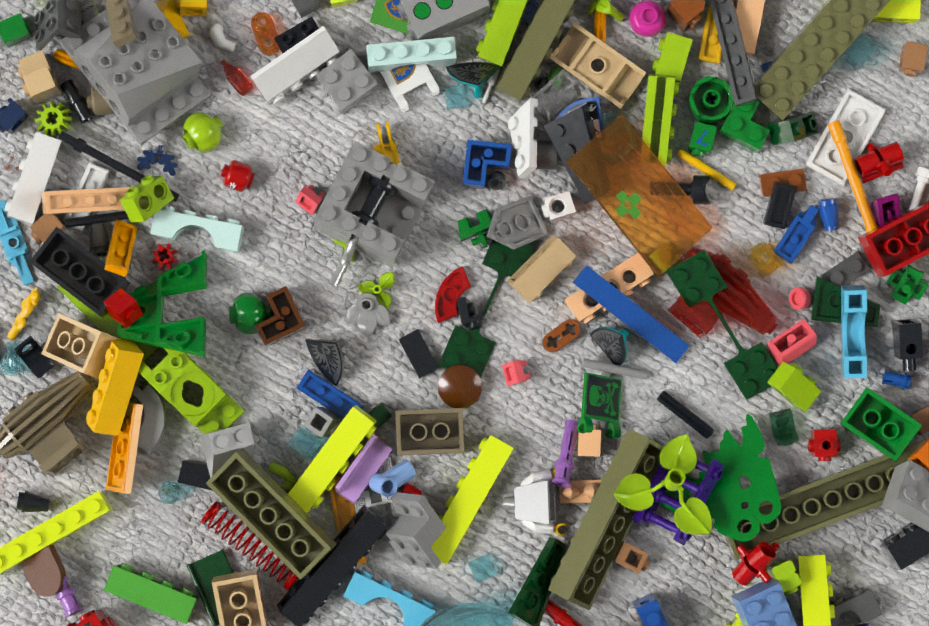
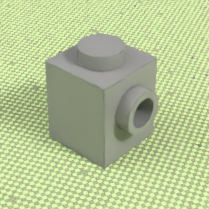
[304,407,341,439]

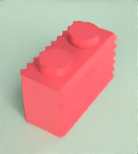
[768,319,817,367]

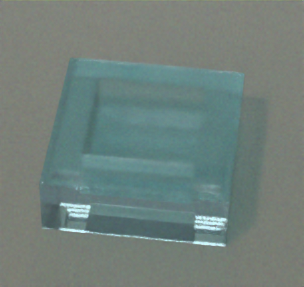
[445,85,469,110]
[468,554,497,583]

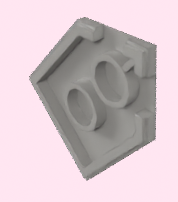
[487,195,549,250]

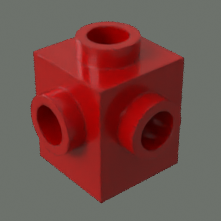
[808,429,841,461]

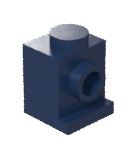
[0,98,29,134]

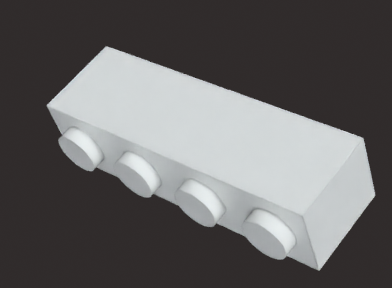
[4,132,61,225]

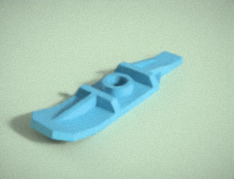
[0,200,35,286]

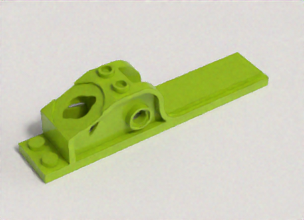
[57,285,245,434]

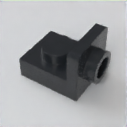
[457,297,487,330]

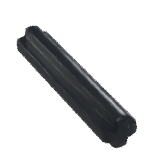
[657,391,714,439]

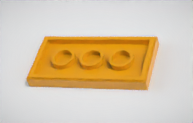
[106,403,143,494]

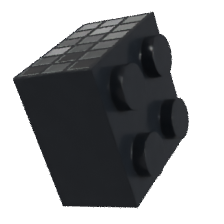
[880,522,929,570]

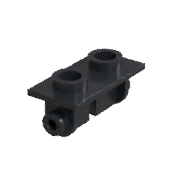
[274,16,319,54]

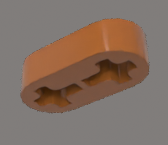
[542,319,580,353]

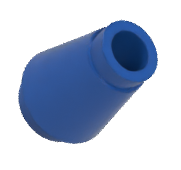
[817,198,839,231]

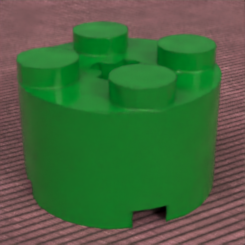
[687,76,734,124]

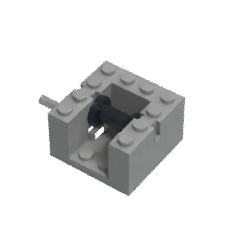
[314,141,435,287]

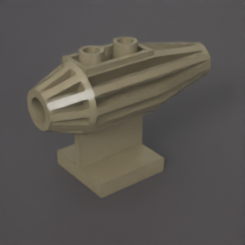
[0,371,93,477]

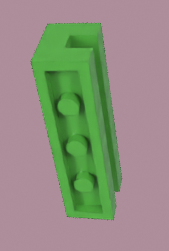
[103,563,199,624]

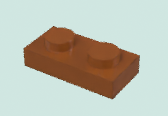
[759,168,807,198]

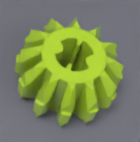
[34,101,73,139]

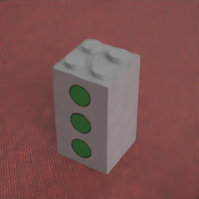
[397,0,490,41]

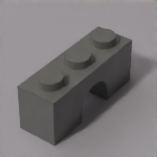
[831,587,883,626]

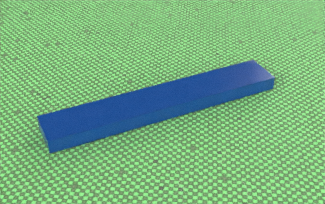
[572,265,689,363]

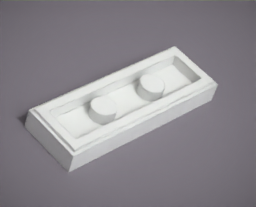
[62,162,110,231]

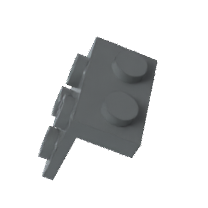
[34,0,82,51]

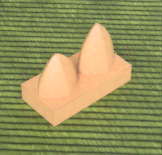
[559,480,601,504]

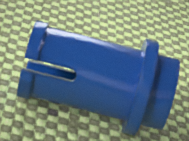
[882,370,911,390]

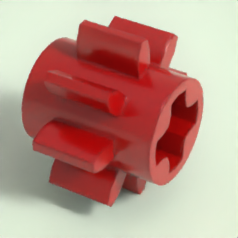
[151,243,178,270]

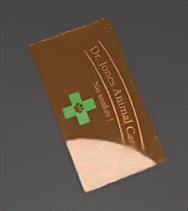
[566,114,713,277]

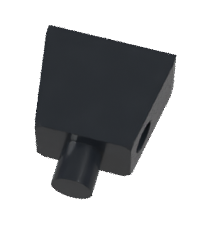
[891,319,923,371]

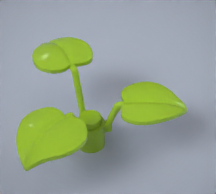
[614,434,712,535]

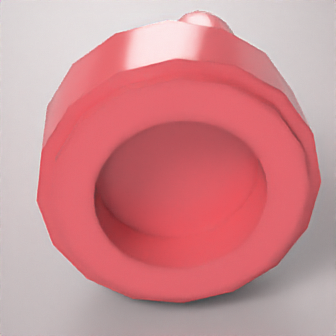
[789,287,812,310]

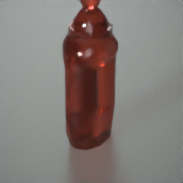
[221,60,254,96]

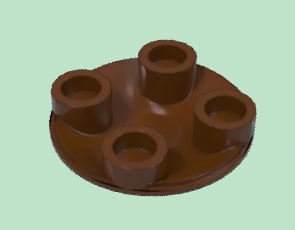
[438,364,482,408]

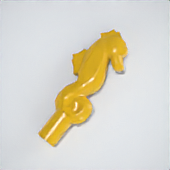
[7,288,41,340]

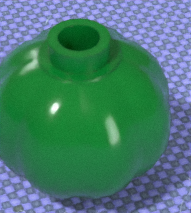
[229,292,270,334]

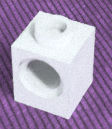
[541,191,576,222]

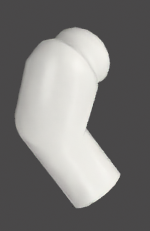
[209,24,237,53]

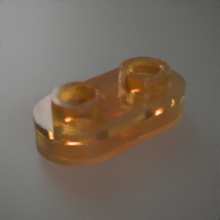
[251,12,280,56]

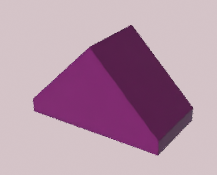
[871,193,901,226]

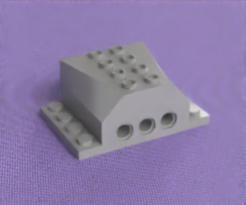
[59,0,211,146]

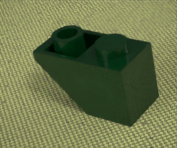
[768,111,819,145]

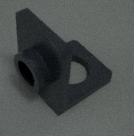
[14,336,55,379]

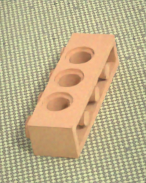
[564,252,654,324]

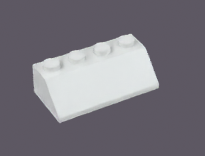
[250,26,341,105]

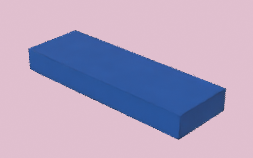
[296,370,364,419]

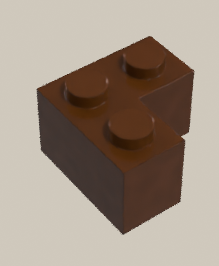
[255,286,307,347]

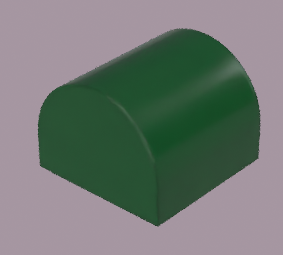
[368,403,393,431]

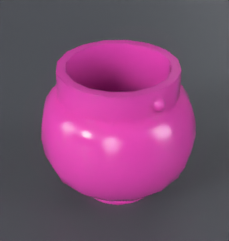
[629,0,666,37]

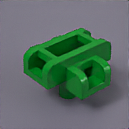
[887,264,929,305]

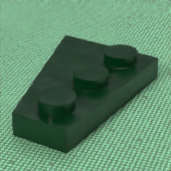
[810,275,881,327]

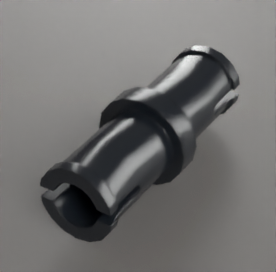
[60,79,94,124]

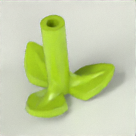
[587,0,625,22]
[357,272,395,309]

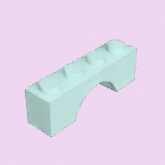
[366,37,457,73]
[150,206,244,254]

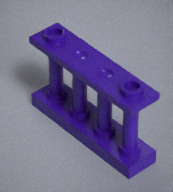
[632,459,724,545]

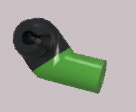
[534,66,564,92]

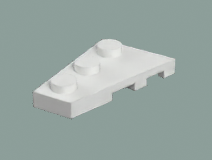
[508,98,538,178]

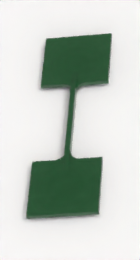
[438,239,539,378]
[666,249,778,400]

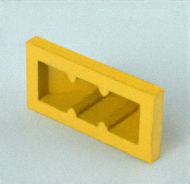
[155,0,190,39]

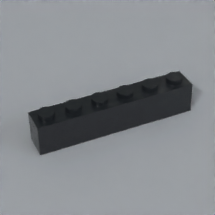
[276,505,388,626]

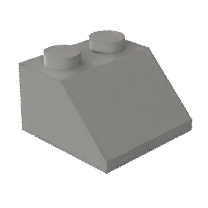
[199,422,255,478]

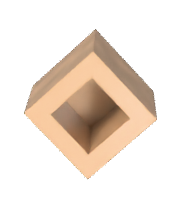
[577,425,601,457]

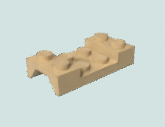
[549,22,646,110]

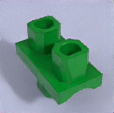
[457,209,492,248]

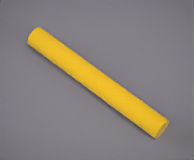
[677,148,736,191]

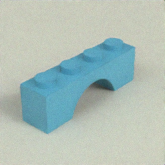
[841,285,867,379]
[343,569,436,626]

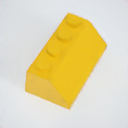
[86,338,144,436]

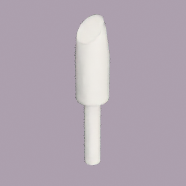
[482,64,500,104]

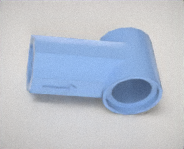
[369,460,416,497]

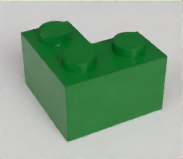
[718,100,770,153]

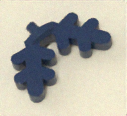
[137,145,178,176]

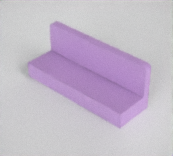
[335,433,393,505]

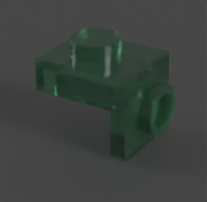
[768,408,799,446]

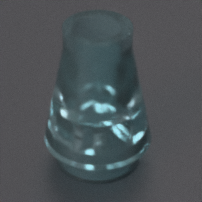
[0,342,20,376]

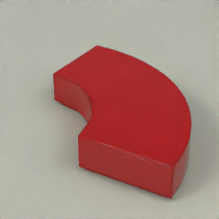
[435,266,471,323]

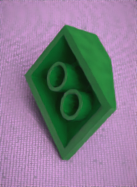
[841,387,922,462]

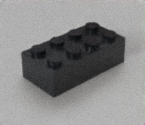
[29,226,131,318]

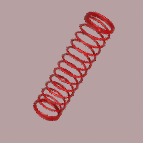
[200,501,298,590]

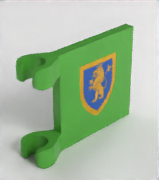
[370,0,408,34]

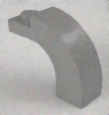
[132,379,167,454]

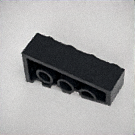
[544,102,610,204]

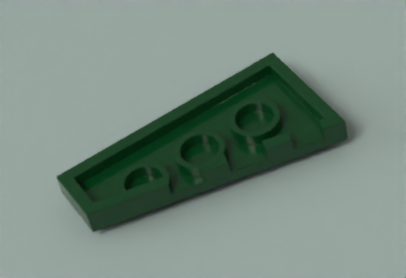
[508,537,568,626]

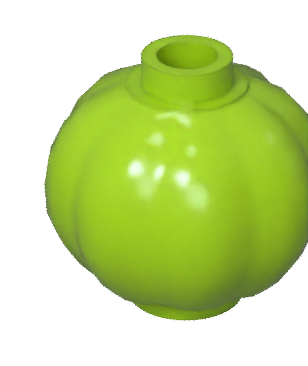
[182,112,223,153]

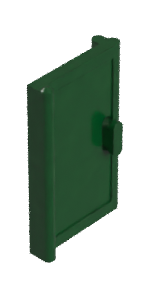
[187,549,234,626]

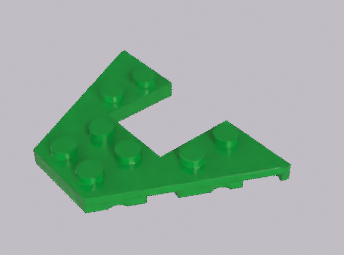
[117,250,207,357]

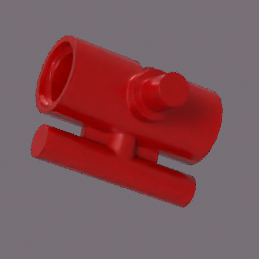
[854,142,904,184]
[732,541,780,586]

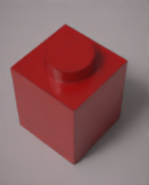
[104,288,143,328]

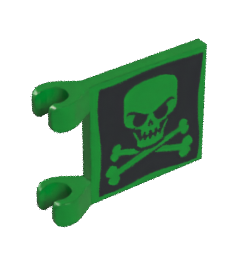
[577,372,622,439]

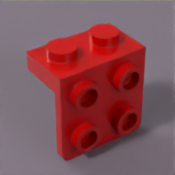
[67,610,116,626]

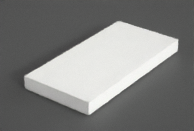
[805,89,886,187]

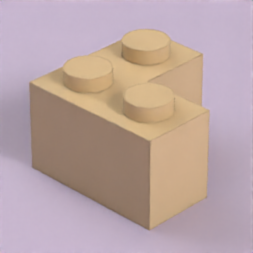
[17,50,63,104]

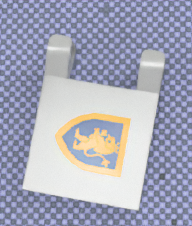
[380,64,440,113]

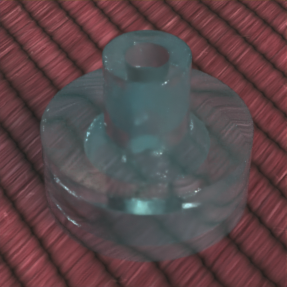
[158,480,182,504]

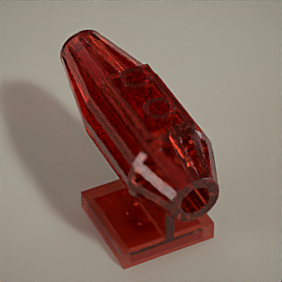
[667,246,778,339]

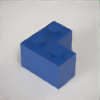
[462,140,512,189]

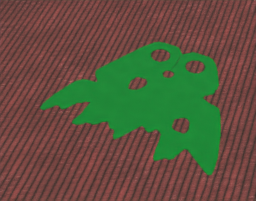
[660,414,781,542]

